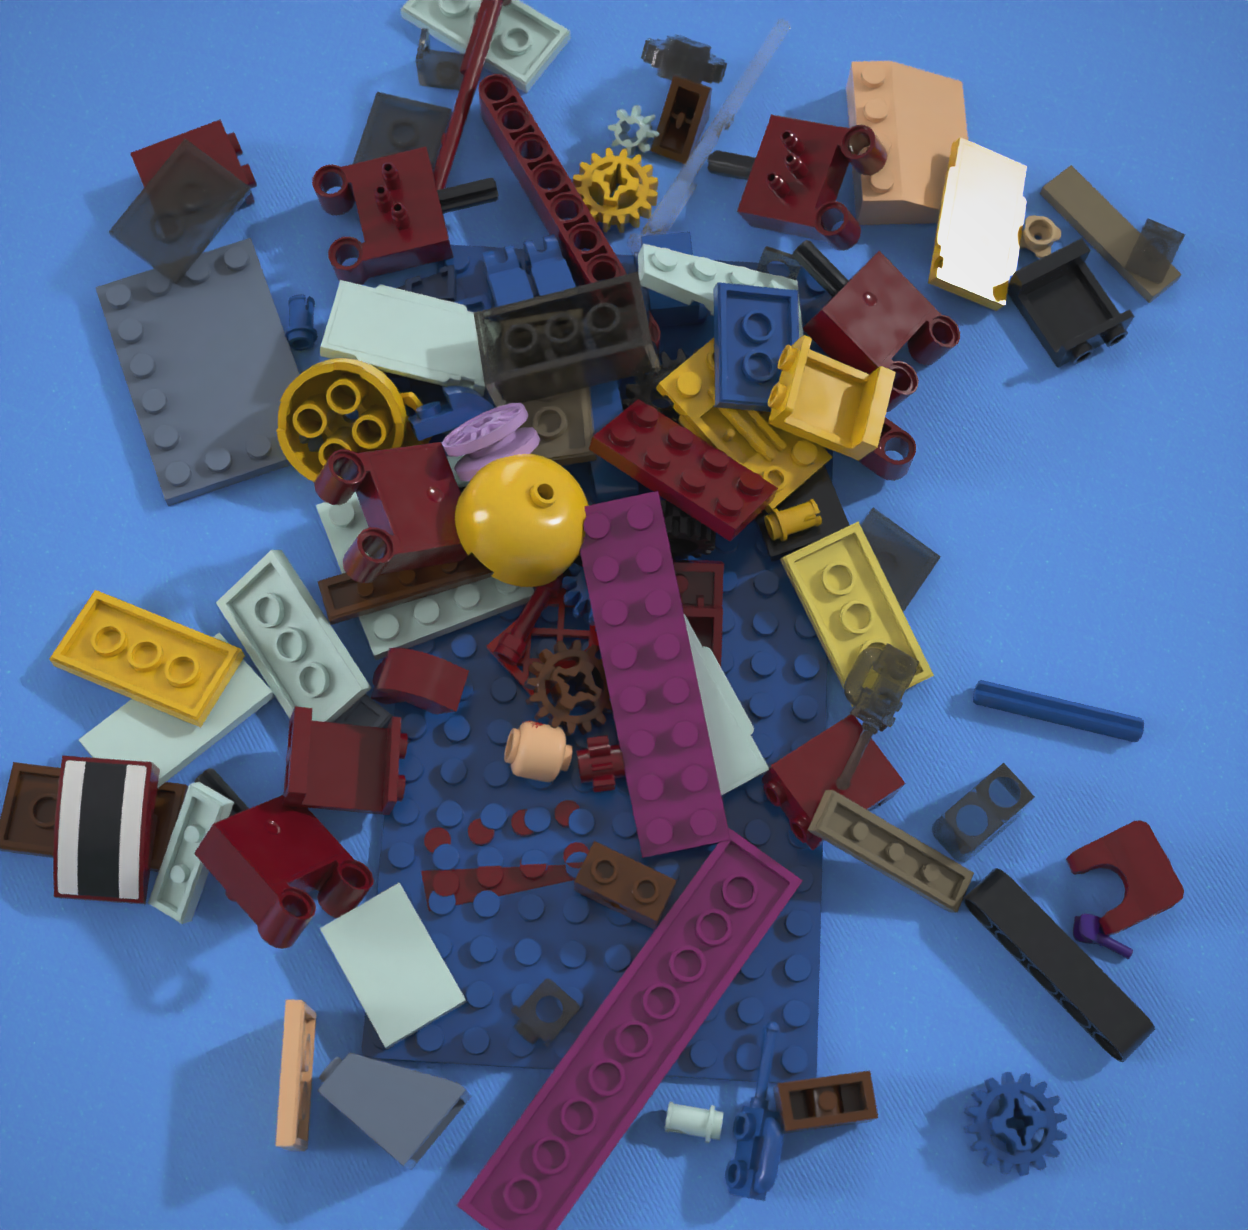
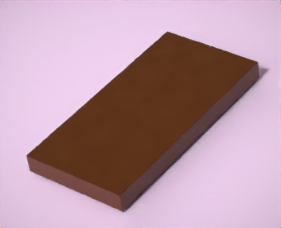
[0,762,188,872]

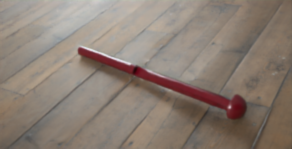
[433,0,512,190]

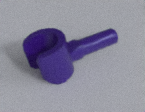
[1073,914,1133,959]

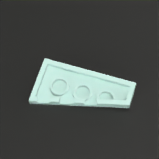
[638,244,803,338]

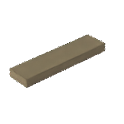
[1040,165,1182,303]
[808,790,974,913]

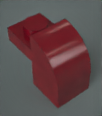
[370,648,469,714]

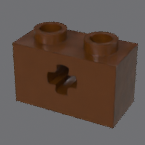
[574,841,676,930]
[773,1070,878,1134]

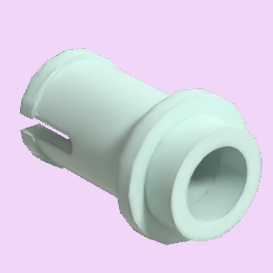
[665,1102,724,1143]

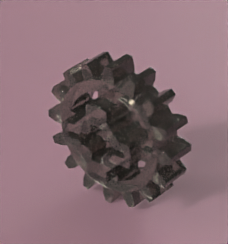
[641,34,727,84]

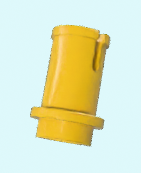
[764,499,822,541]

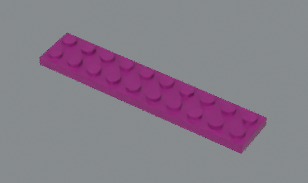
[456,828,803,1230]

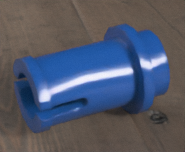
[285,294,318,350]

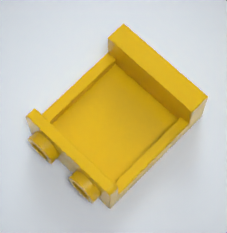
[768,335,896,461]

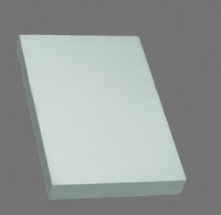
[320,883,467,1049]

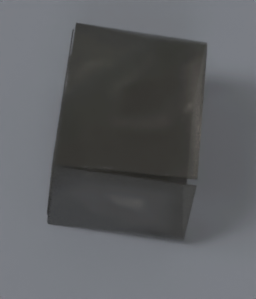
[932,763,1035,862]

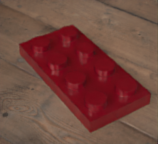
[589,399,778,541]
[421,800,589,911]

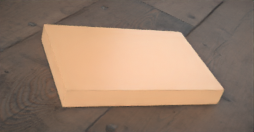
[275,1000,317,1151]

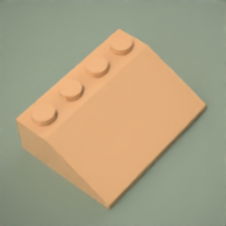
[846,61,968,225]

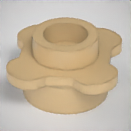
[1020,215,1061,259]

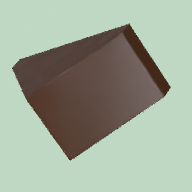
[650,74,712,165]

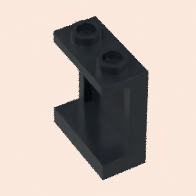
[1007,238,1135,368]

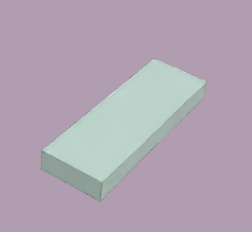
[148,782,234,924]

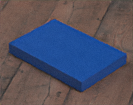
[713,282,799,412]

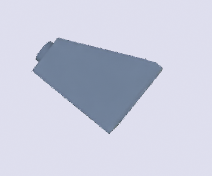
[317,1052,472,1170]

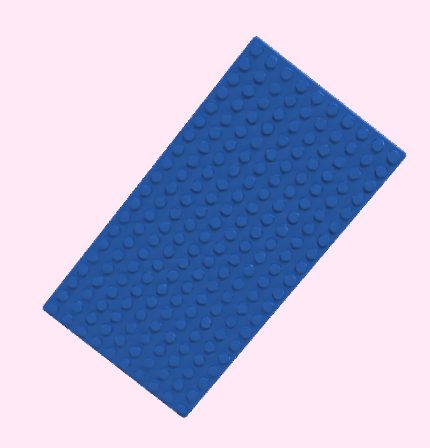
[361,245,833,1083]

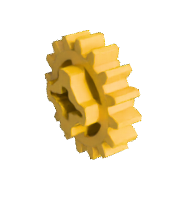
[573,148,658,233]

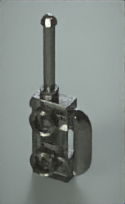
[836,643,919,790]

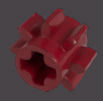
[577,735,625,792]

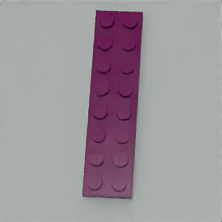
[580,491,730,857]

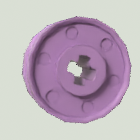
[441,403,540,481]

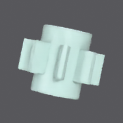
[608,105,659,156]

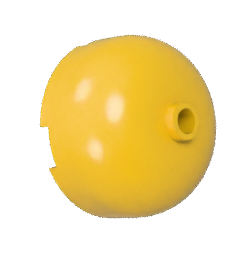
[276,358,407,483]
[455,454,588,587]

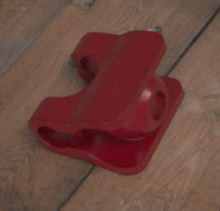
[1065,820,1184,936]

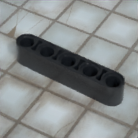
[963,868,1155,1062]

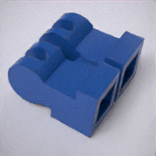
[482,234,577,319]

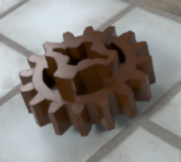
[524,639,613,736]

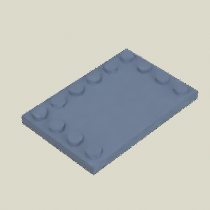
[95,238,324,506]

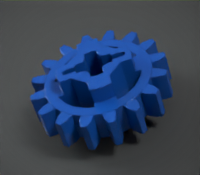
[964,1072,1067,1176]

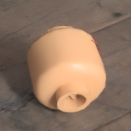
[504,721,573,782]

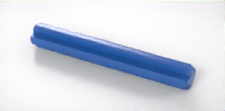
[973,680,1144,742]

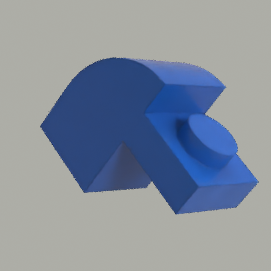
[408,385,494,441]

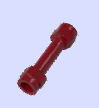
[494,573,566,666]

